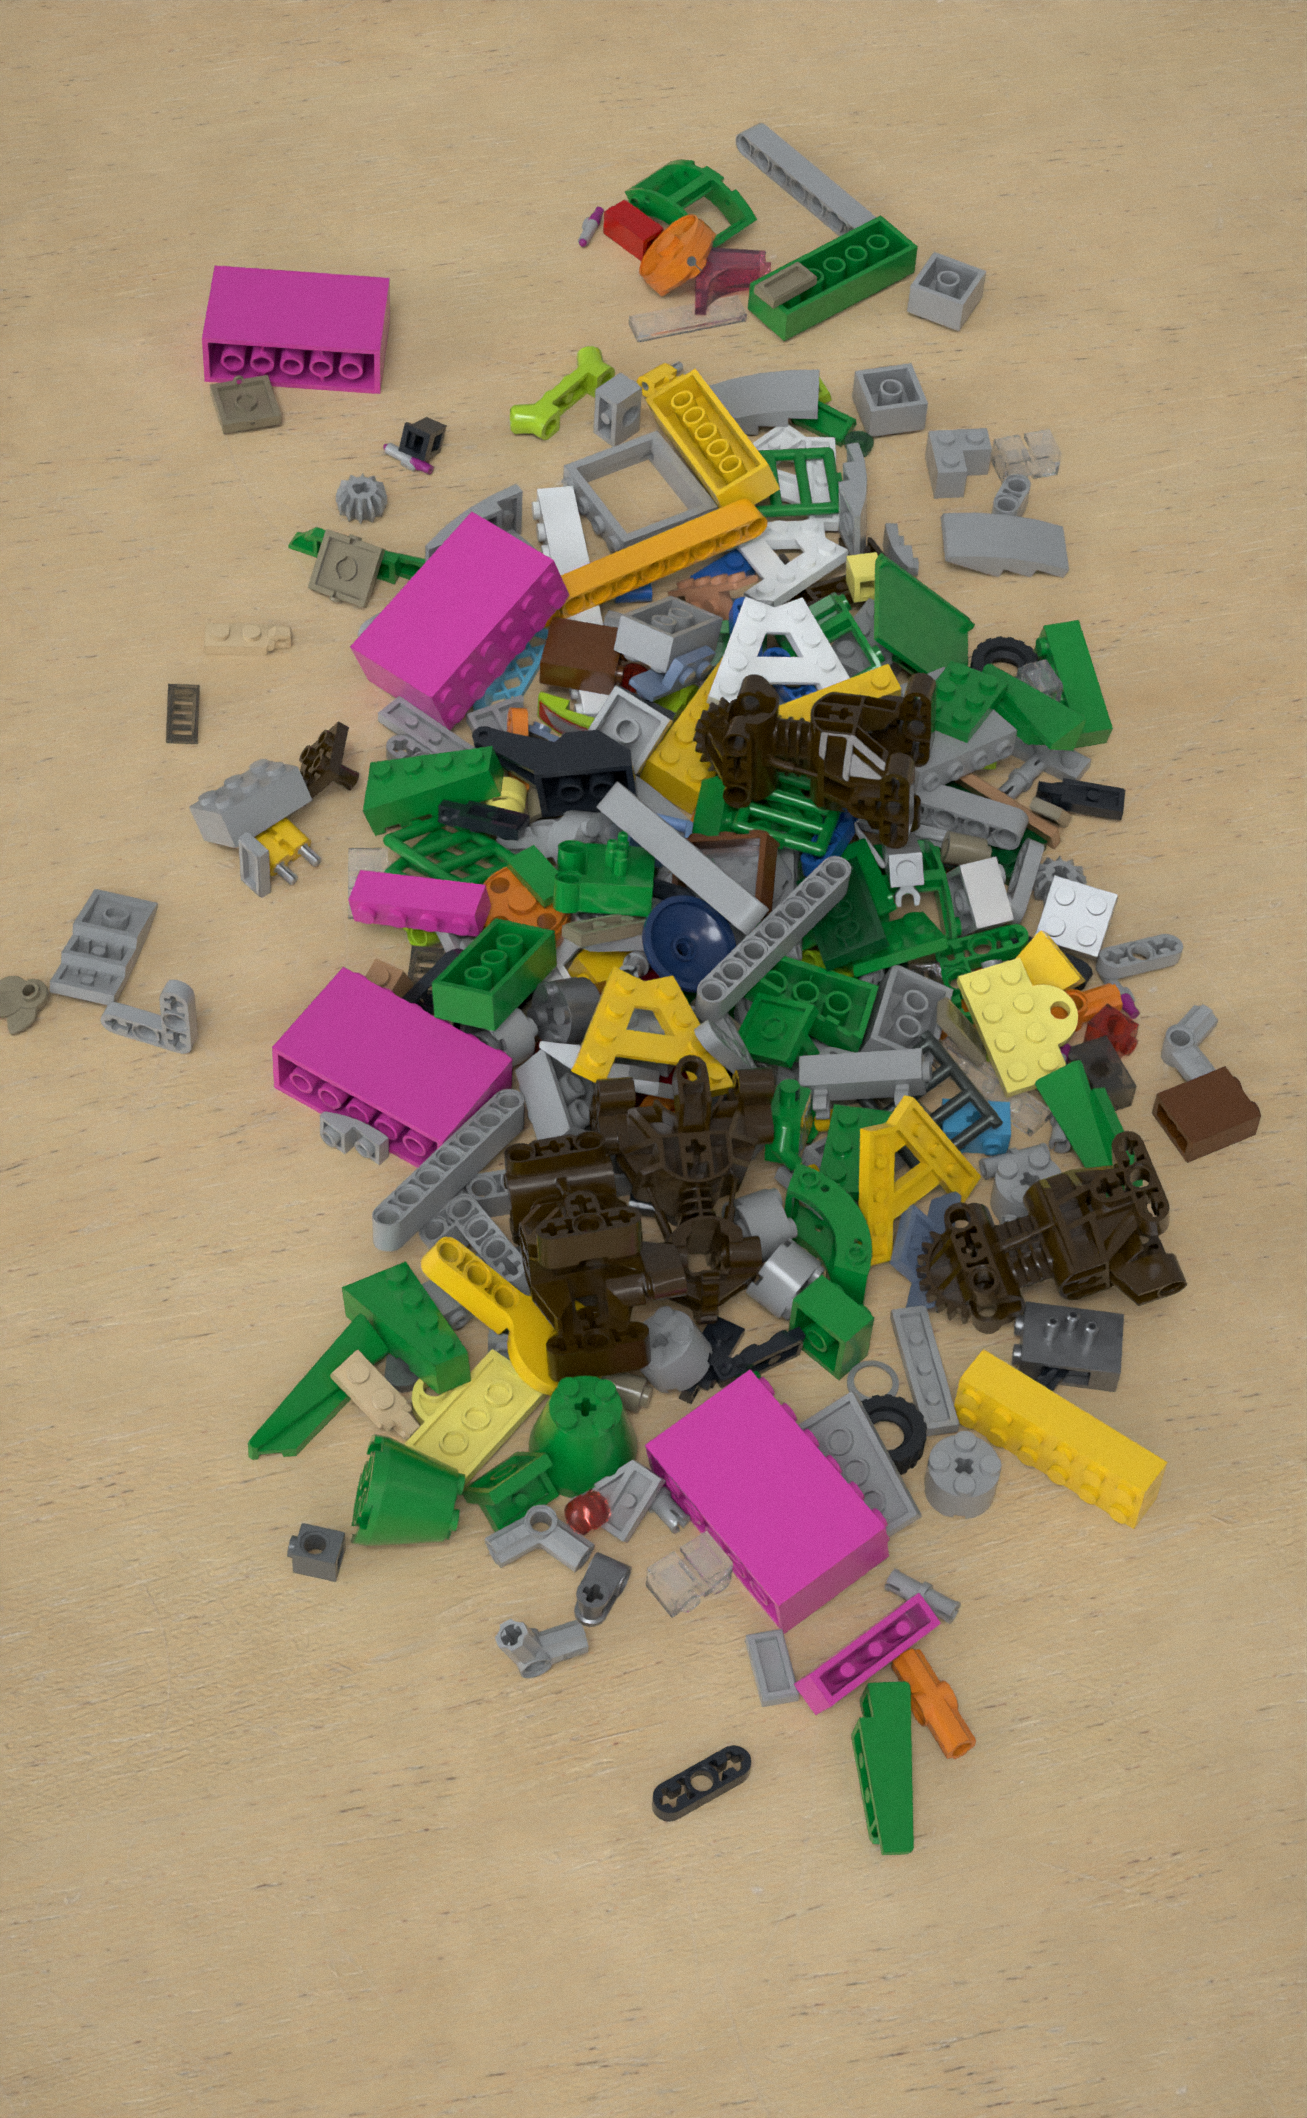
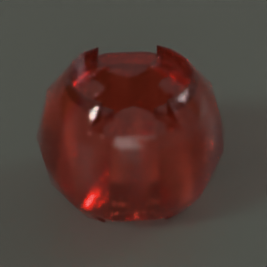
[564,1489,611,1536]

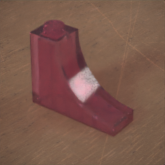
[695,247,771,315]

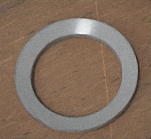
[847,1360,899,1401]

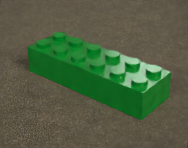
[748,215,918,341]

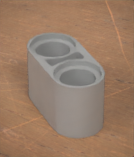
[991,474,1031,517]

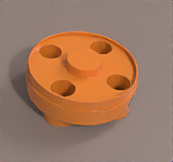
[639,214,716,296]
[482,867,572,948]

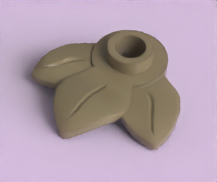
[0,976,49,1035]

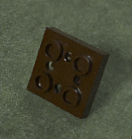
[299,721,359,806]

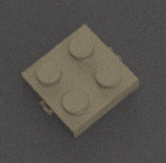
[210,375,282,434]
[308,529,386,608]

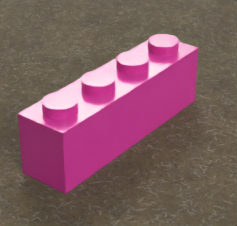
[348,870,491,936]
[794,1593,941,1715]

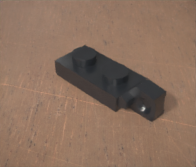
[1035,778,1126,820]
[438,799,530,841]
[679,1316,745,1404]
[710,1326,806,1388]

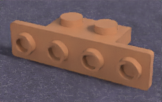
[667,571,759,620]

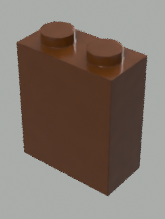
[539,617,628,695]
[1152,1066,1261,1163]

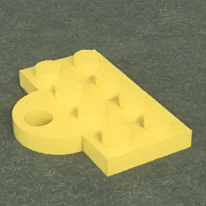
[957,957,1078,1098]
[404,1349,547,1487]

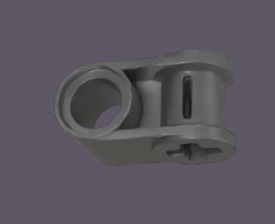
[574,1552,632,1627]

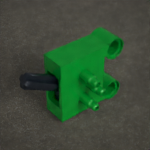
[553,831,695,917]

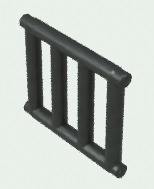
[855,1030,1003,1169]

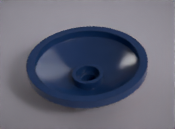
[642,895,736,993]

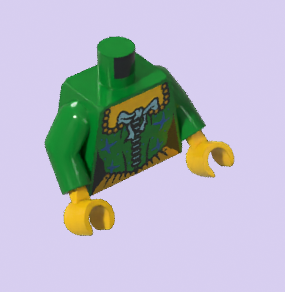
[764,1079,833,1171]

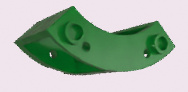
[625,159,757,251]
[773,592,885,691]
[872,839,962,941]
[784,1163,872,1305]

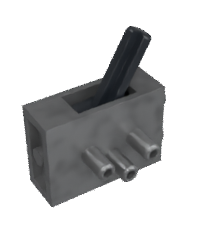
[1012,1301,1124,1392]

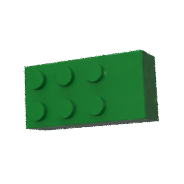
[432,918,557,1031]

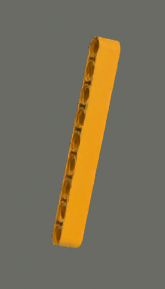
[544,498,768,628]

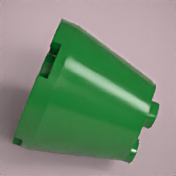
[529,1376,637,1498]
[351,1434,465,1546]

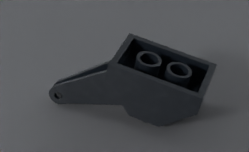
[472,726,638,818]

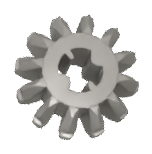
[336,473,387,524]
[1032,856,1087,906]

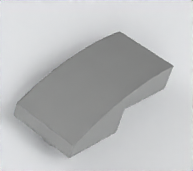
[882,523,919,576]
[320,1111,389,1165]

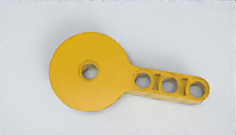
[421,1237,602,1396]

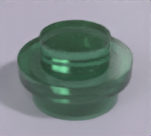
[844,431,874,457]

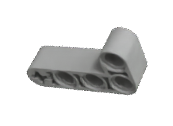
[419,1193,531,1296]

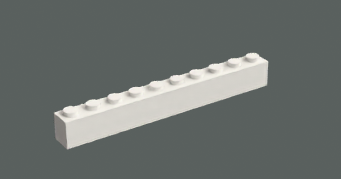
[532,486,617,718]

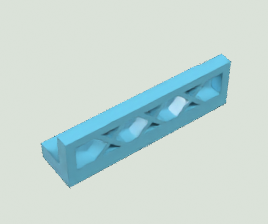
[473,628,549,711]

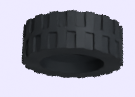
[970,636,1039,688]
[861,1394,927,1475]

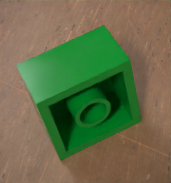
[788,1275,875,1381]

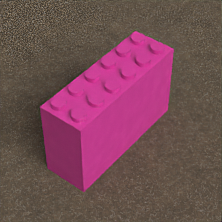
[202,265,390,394]
[350,511,570,730]
[272,967,513,1168]
[645,1370,890,1634]

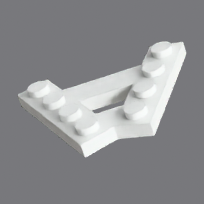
[701,424,839,531]
[726,519,848,607]
[706,597,850,705]

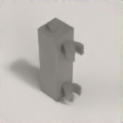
[882,832,924,907]
[799,1048,932,1120]

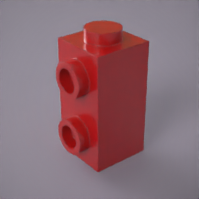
[603,199,664,261]

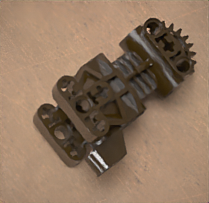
[693,673,937,849]
[589,1055,775,1325]
[503,1131,687,1382]
[916,1131,1187,1334]

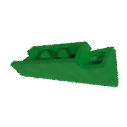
[288,527,425,585]
[982,664,1086,751]
[1035,1060,1143,1197]
[248,1313,389,1460]
[851,1681,914,1855]

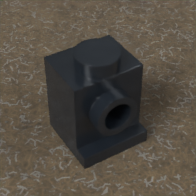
[398,417,447,461]

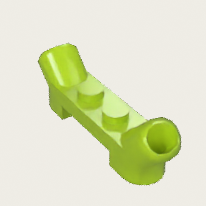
[510,346,615,440]

